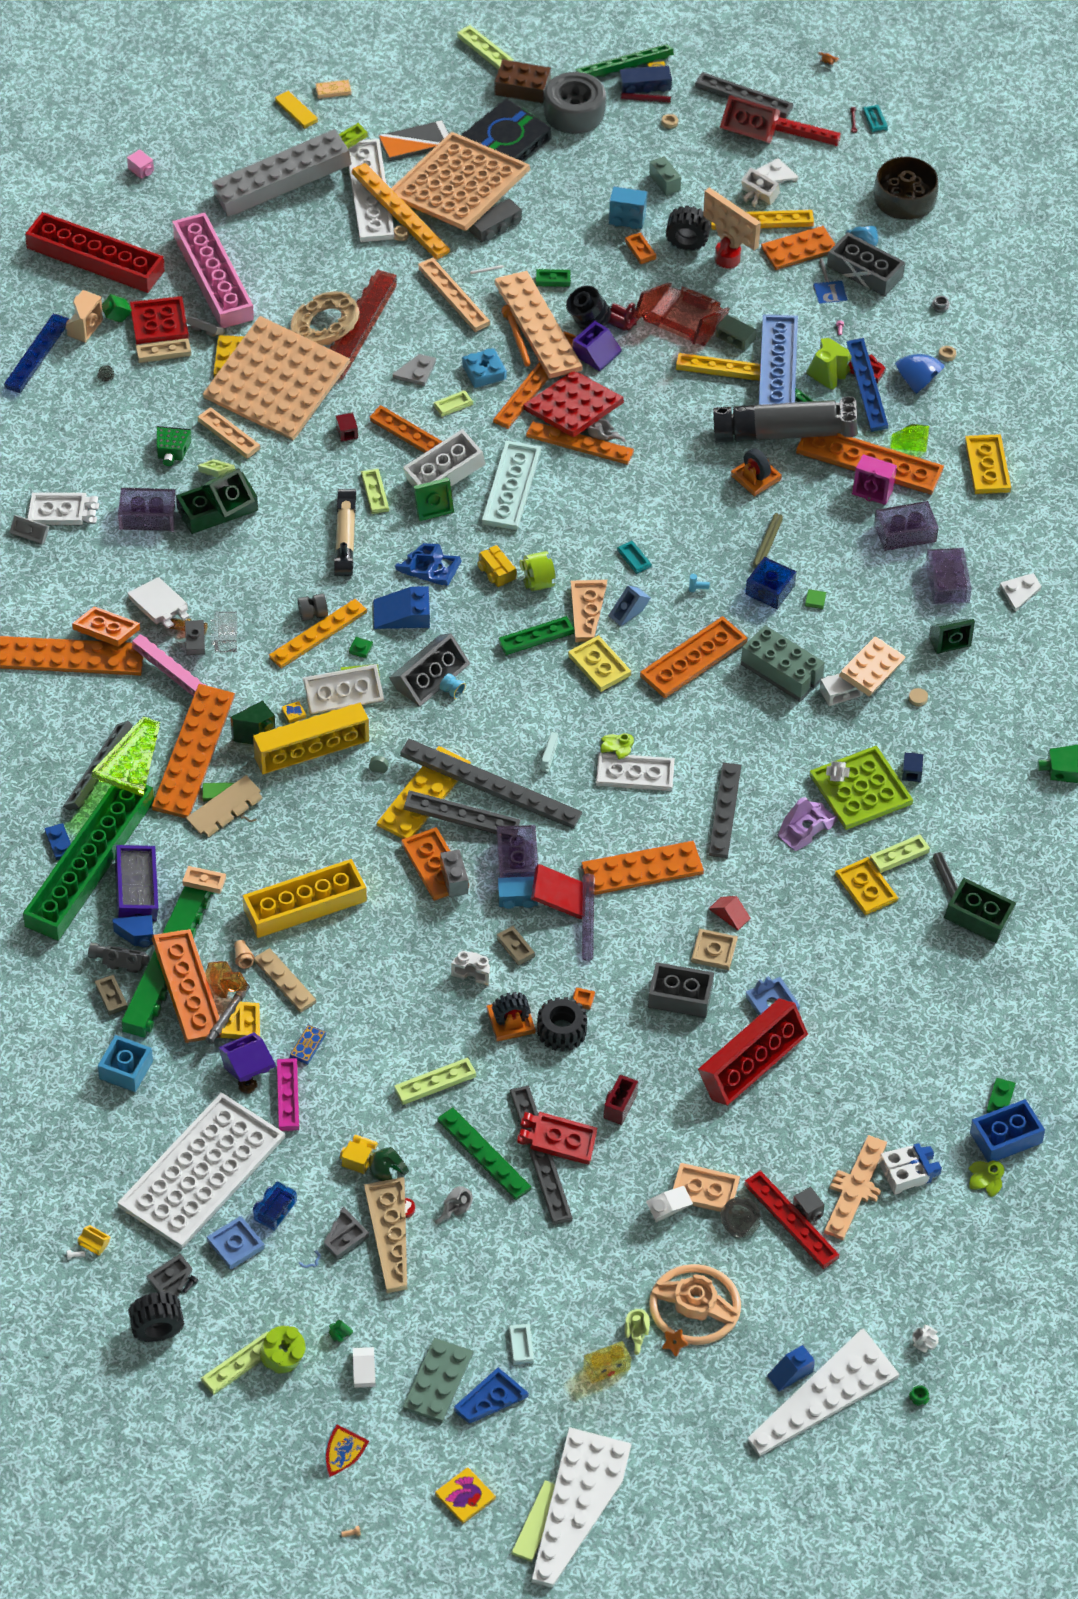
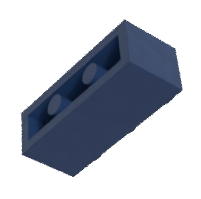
[619,65,672,94]

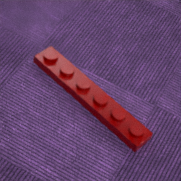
[744,1170,840,1269]

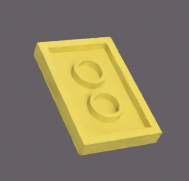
[568,635,631,692]

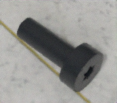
[182,1275,198,1293]

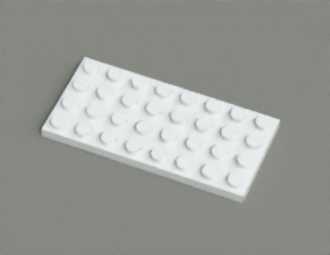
[118,1092,285,1249]

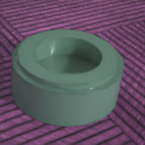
[369,756,389,773]

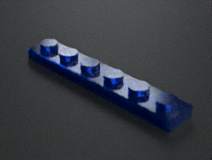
[4,313,69,394]

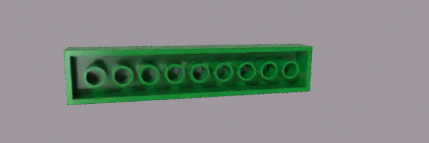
[23,774,154,941]

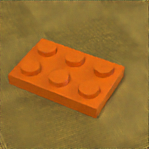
[72,606,140,647]

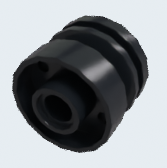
[566,285,611,331]

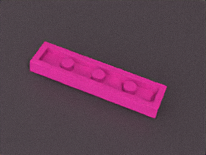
[277,1058,299,1131]

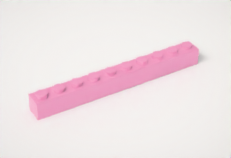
[132,634,205,697]

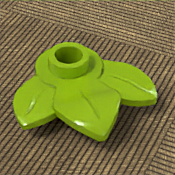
[600,733,634,760]
[968,1161,1005,1197]

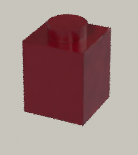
[336,412,358,442]

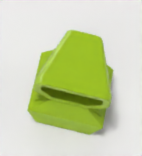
[806,338,851,390]

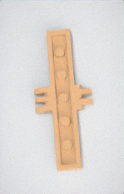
[824,1135,887,1240]

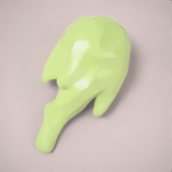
[625,1309,650,1355]

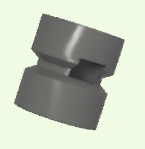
[297,593,328,621]

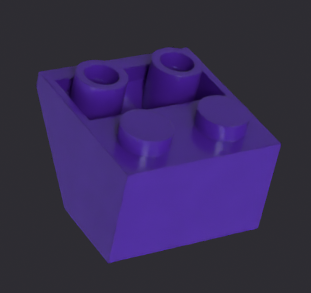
[572,321,622,371]
[219,1032,276,1082]

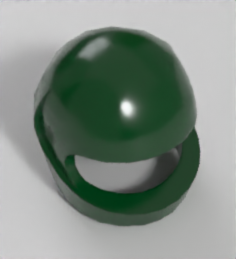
[369,1147,409,1181]

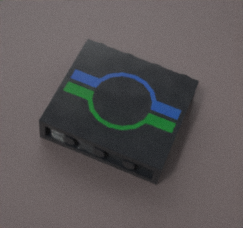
[461,98,551,162]

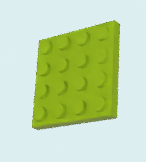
[809,745,913,830]

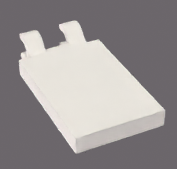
[28,493,99,525]
[127,577,190,629]

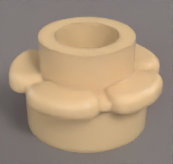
[394,226,409,241]

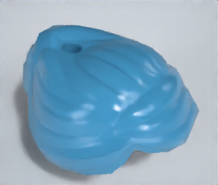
[845,226,878,246]

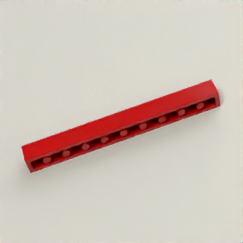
[775,117,841,146]

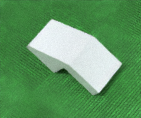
[353,1347,375,1388]

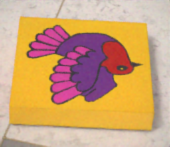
[435,1467,496,1524]

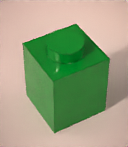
[102,294,132,323]

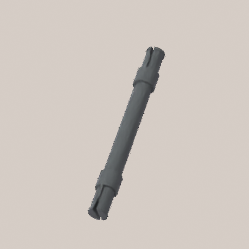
[205,983,250,1044]

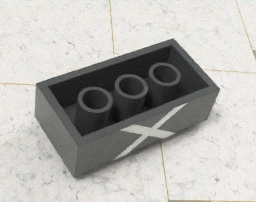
[827,232,905,297]

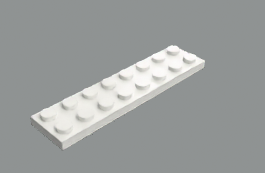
[348,139,394,242]

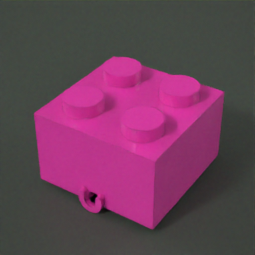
[852,455,897,505]

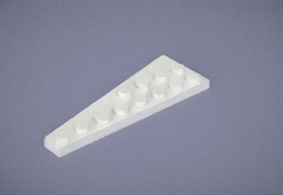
[748,1328,899,1457]

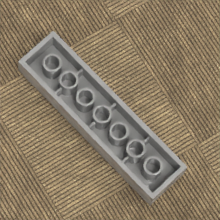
[211,129,352,216]

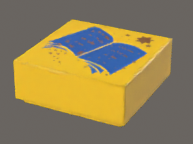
[281,701,306,724]

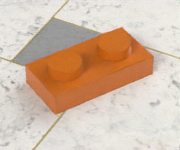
[625,232,656,264]

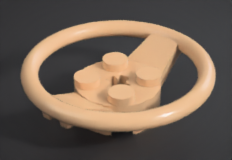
[649,1264,741,1345]

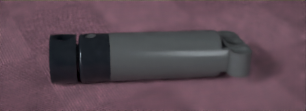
[713,397,858,443]

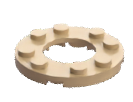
[291,291,359,345]

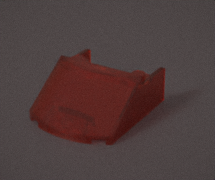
[633,282,730,347]

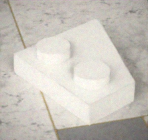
[756,158,799,183]

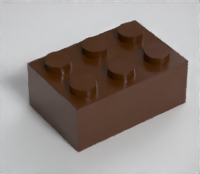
[495,59,551,103]

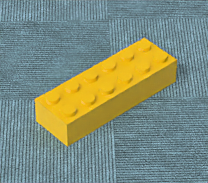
[253,702,369,775]
[242,859,367,938]

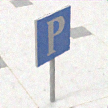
[813,258,848,304]

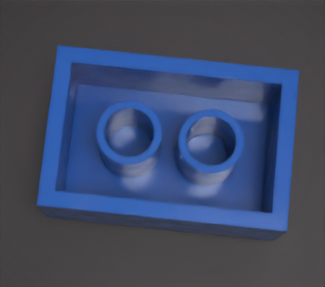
[970,1099,1045,1162]

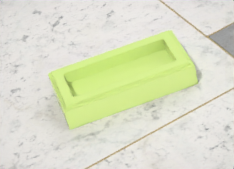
[433,390,473,417]

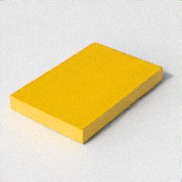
[835,857,899,916]

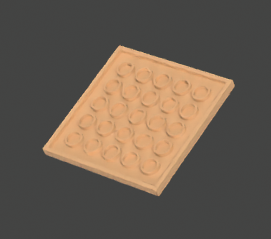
[391,132,530,231]
[203,316,350,440]

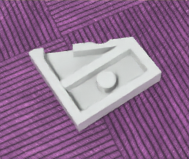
[1000,573,1041,611]

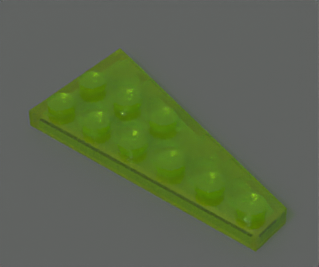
[91,716,160,796]

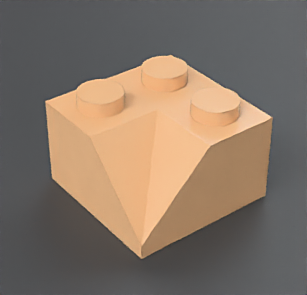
[65,290,103,343]

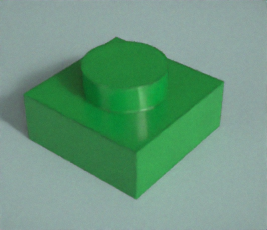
[349,637,373,658]

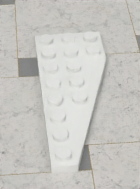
[531,1427,631,1588]

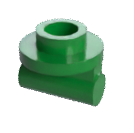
[328,1320,353,1342]

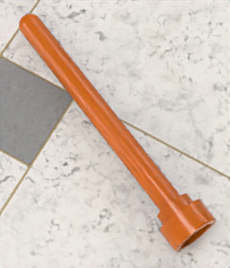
[501,304,531,367]

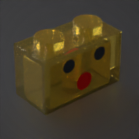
[583,1341,631,1384]

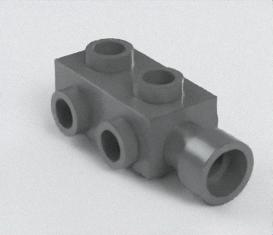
[88,942,149,973]

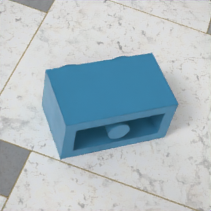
[498,877,538,909]

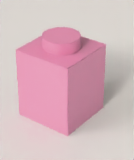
[127,150,154,179]

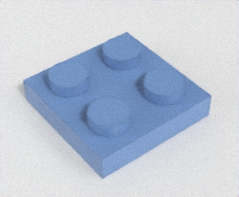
[207,1216,265,1270]

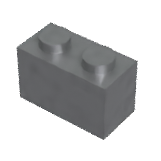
[440,849,469,897]

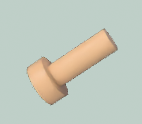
[341,1526,361,1537]

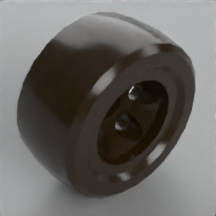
[874,156,939,220]

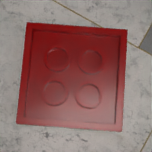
[130,296,189,344]

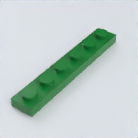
[576,44,674,77]
[437,1107,532,1200]

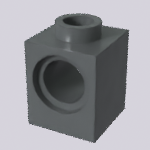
[793,1187,825,1222]

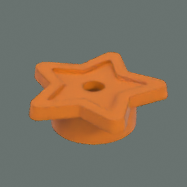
[818,52,839,65]
[662,1329,688,1356]

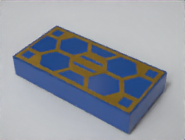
[290,1025,326,1065]

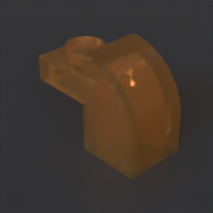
[205,961,248,998]

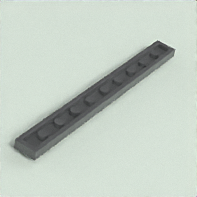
[400,739,582,828]

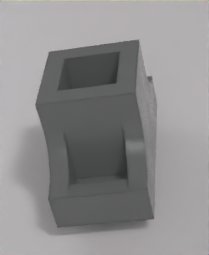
[185,620,205,655]

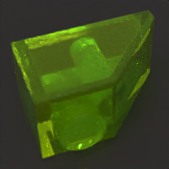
[891,424,929,452]

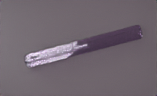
[582,873,595,961]

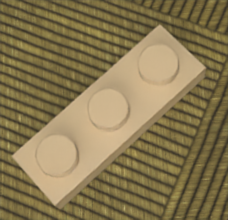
[136,339,191,363]

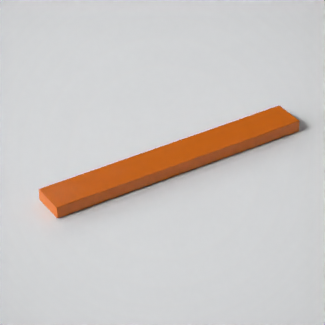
[493,331,577,429]

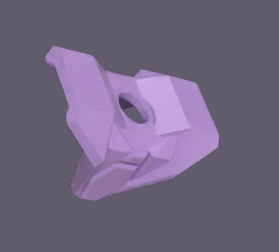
[778,797,838,851]

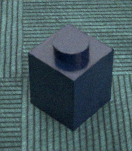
[902,752,924,782]

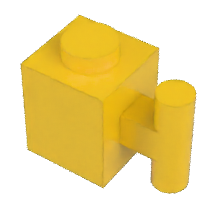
[340,1134,378,1174]

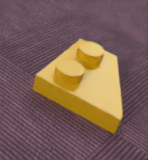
[220,1002,260,1039]

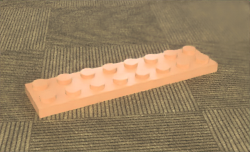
[495,271,582,379]

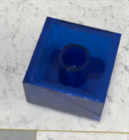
[745,556,797,609]

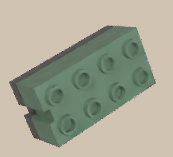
[741,625,825,702]

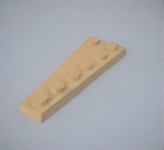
[364,1177,407,1293]

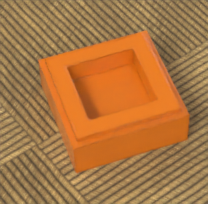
[573,987,595,1010]

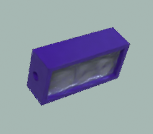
[115,845,159,922]

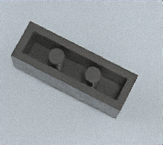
[469,198,522,243]

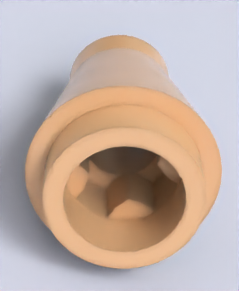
[234,940,255,969]

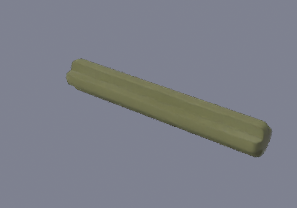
[753,513,783,569]

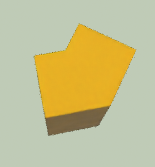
[77,1225,111,1256]

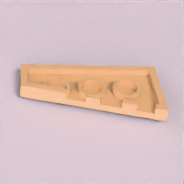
[571,580,607,642]

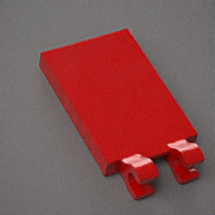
[517,1111,598,1164]

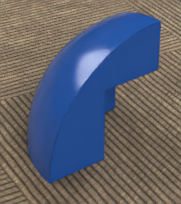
[895,354,945,394]

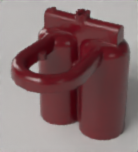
[608,302,640,331]

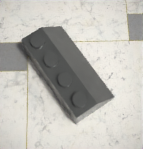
[389,633,471,707]

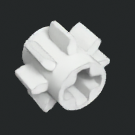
[826,761,850,782]
[912,1325,938,1353]

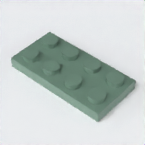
[403,1337,473,1423]

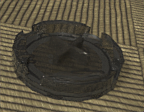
[720,1197,761,1238]

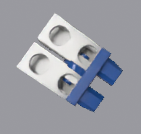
[879,1143,942,1195]

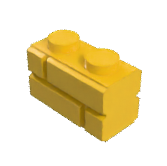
[477,545,517,587]

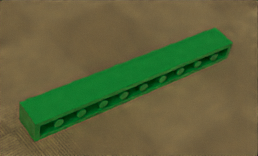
[121,886,215,1038]

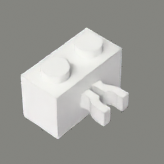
[741,168,780,207]

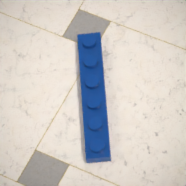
[846,338,888,432]

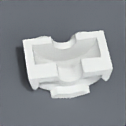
[451,951,490,986]

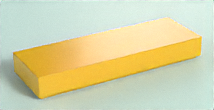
[275,91,318,129]

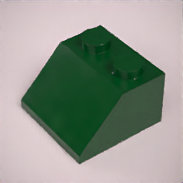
[201,468,255,518]
[929,618,975,654]
[230,700,276,745]

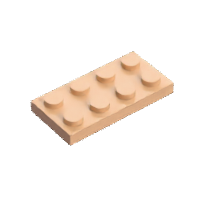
[839,637,905,697]

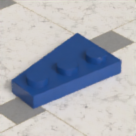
[454,1367,529,1424]

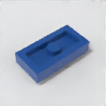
[44,823,71,861]

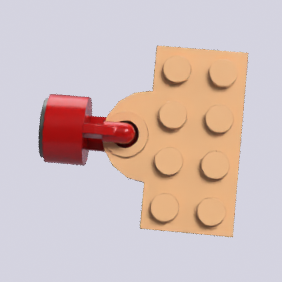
[703,187,761,269]

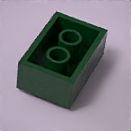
[944,877,1016,943]

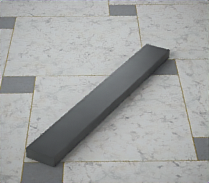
[509,1085,573,1225]

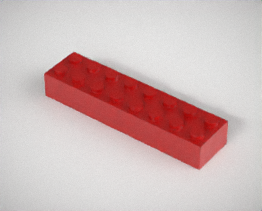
[25,212,165,293]

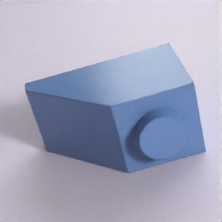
[608,586,651,626]

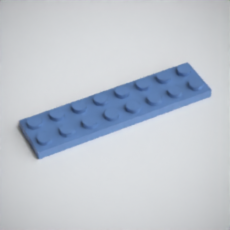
[759,314,798,405]

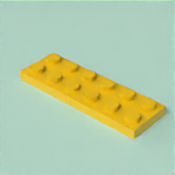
[377,746,471,839]

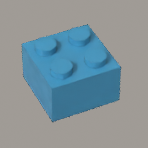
[609,186,647,229]
[98,1035,153,1092]

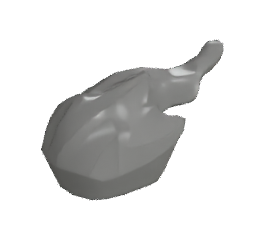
[587,419,626,442]
[435,1186,473,1224]

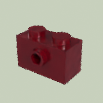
[603,1074,638,1125]

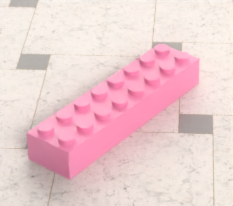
[173,213,254,328]

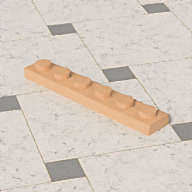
[418,257,490,332]

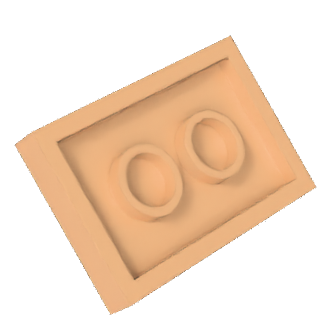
[673,1163,740,1214]

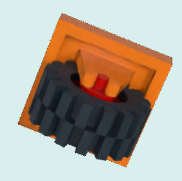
[487,992,536,1042]

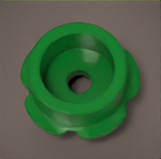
[909,1385,930,1406]

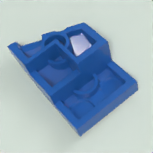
[395,543,462,586]

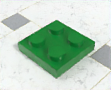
[413,477,454,521]

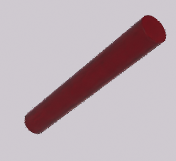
[621,93,671,103]

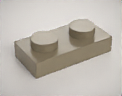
[497,926,535,966]
[95,975,128,1016]

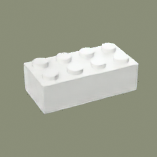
[403,429,486,486]

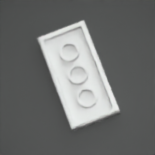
[303,664,384,715]
[596,753,675,791]

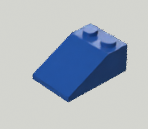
[373,586,430,629]

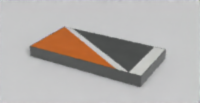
[378,120,449,161]

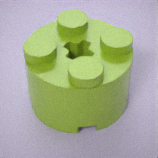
[519,551,556,591]
[260,1326,306,1374]

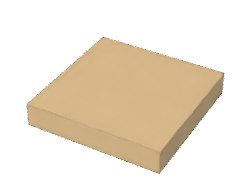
[691,929,738,970]

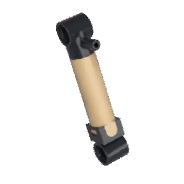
[334,489,356,576]

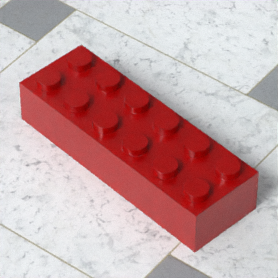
[698,998,808,1106]

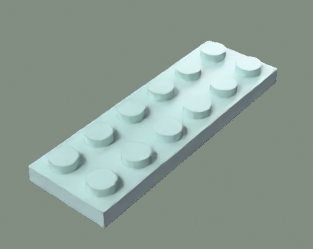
[482,441,541,531]

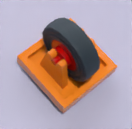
[731,448,782,497]

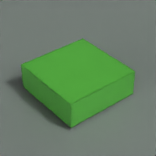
[805,589,827,609]

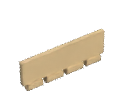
[186,775,263,838]

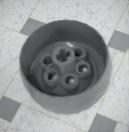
[543,72,607,134]

